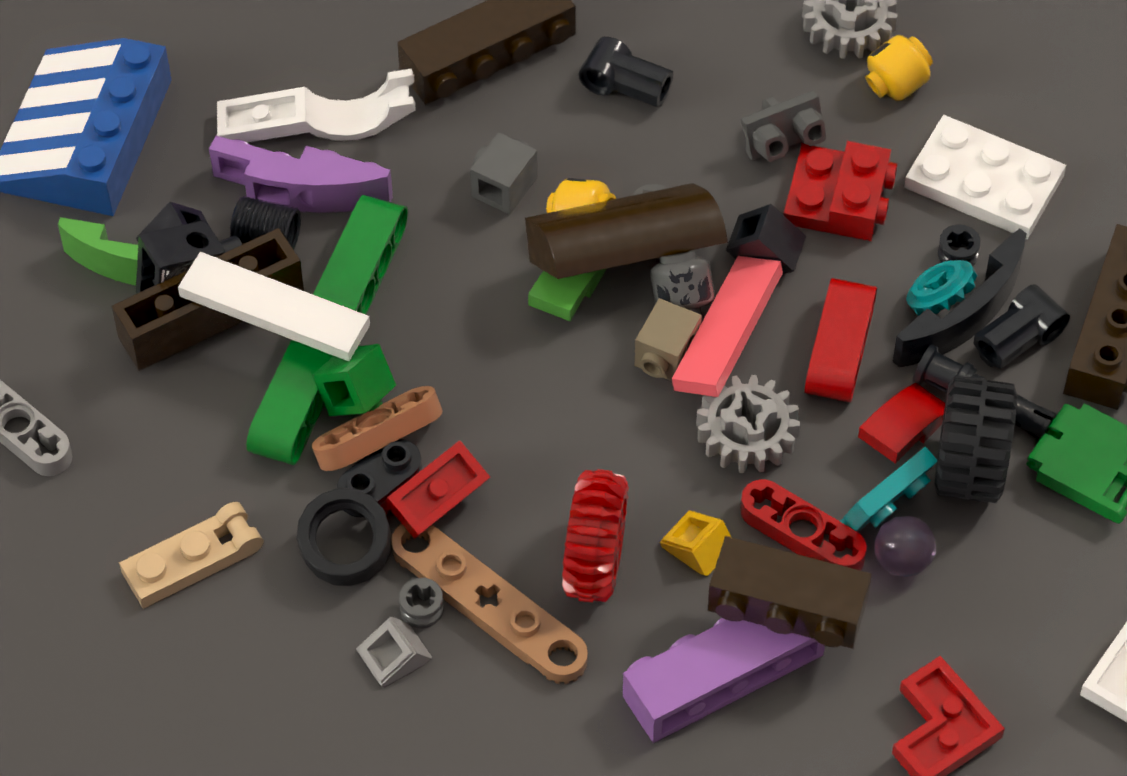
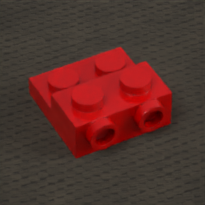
[783,141,898,241]

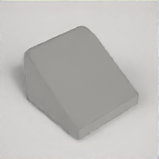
[356,617,432,687]

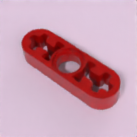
[740,479,867,571]

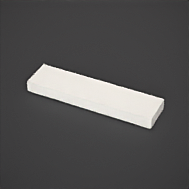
[178,252,370,361]

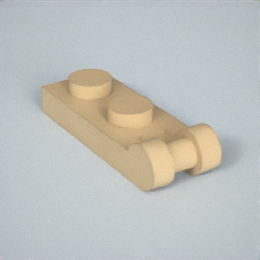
[119,502,264,609]

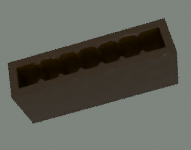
[525,183,728,279]

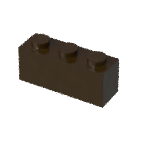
[707,536,872,649]

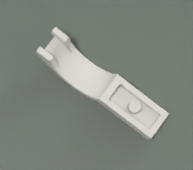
[217,69,416,143]

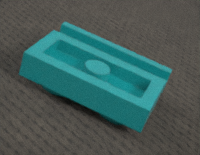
[840,446,938,532]

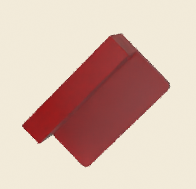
[381,440,490,539]

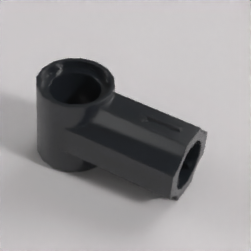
[578,36,673,107]
[973,284,1070,369]

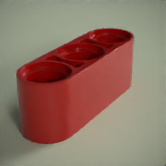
[804,278,877,403]

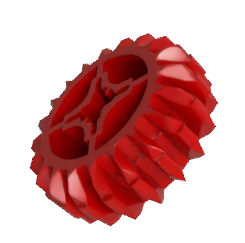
[562,469,629,603]

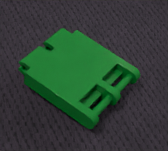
[1026,403,1127,523]

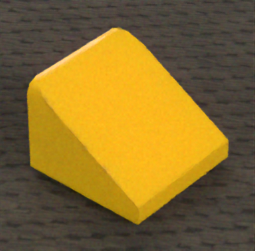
[659,510,731,576]

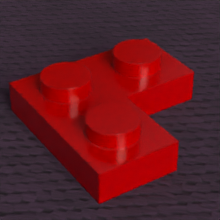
[892,655,1005,776]

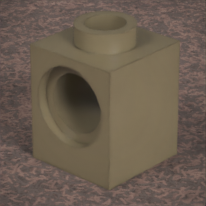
[634,298,702,381]

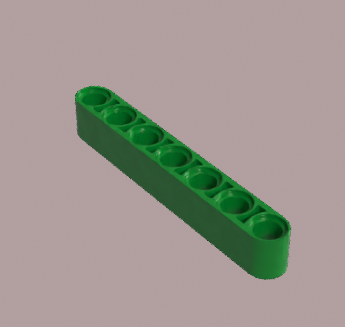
[246,195,408,465]

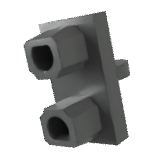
[740,91,826,162]

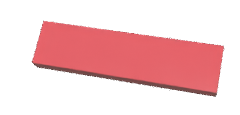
[672,256,783,397]

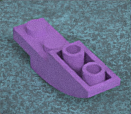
[209,135,393,213]

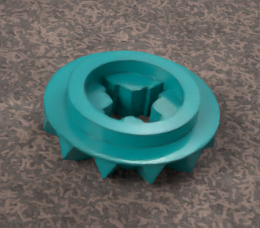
[906,260,978,316]

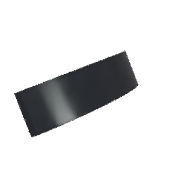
[893,228,1027,368]

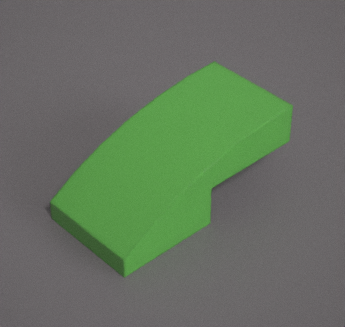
[58,217,138,286]
[528,269,606,321]

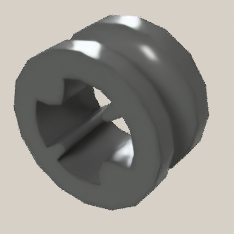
[399,578,444,628]

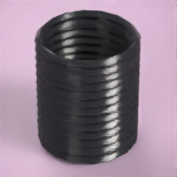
[230,196,301,250]

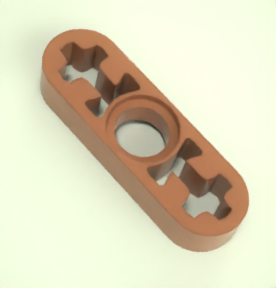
[312,386,443,471]

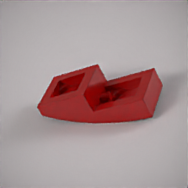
[858,383,945,464]

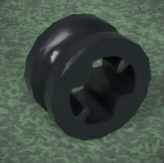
[938,224,981,266]

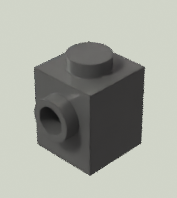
[470,132,538,215]

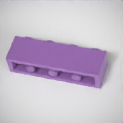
[623,618,825,743]

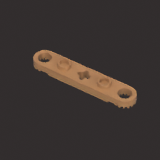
[391,524,588,684]

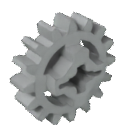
[802,0,898,59]
[696,375,800,473]

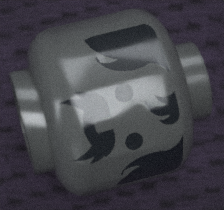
[650,250,715,315]

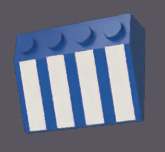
[0,38,172,216]

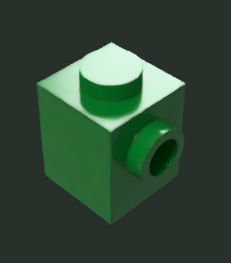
[312,344,396,416]

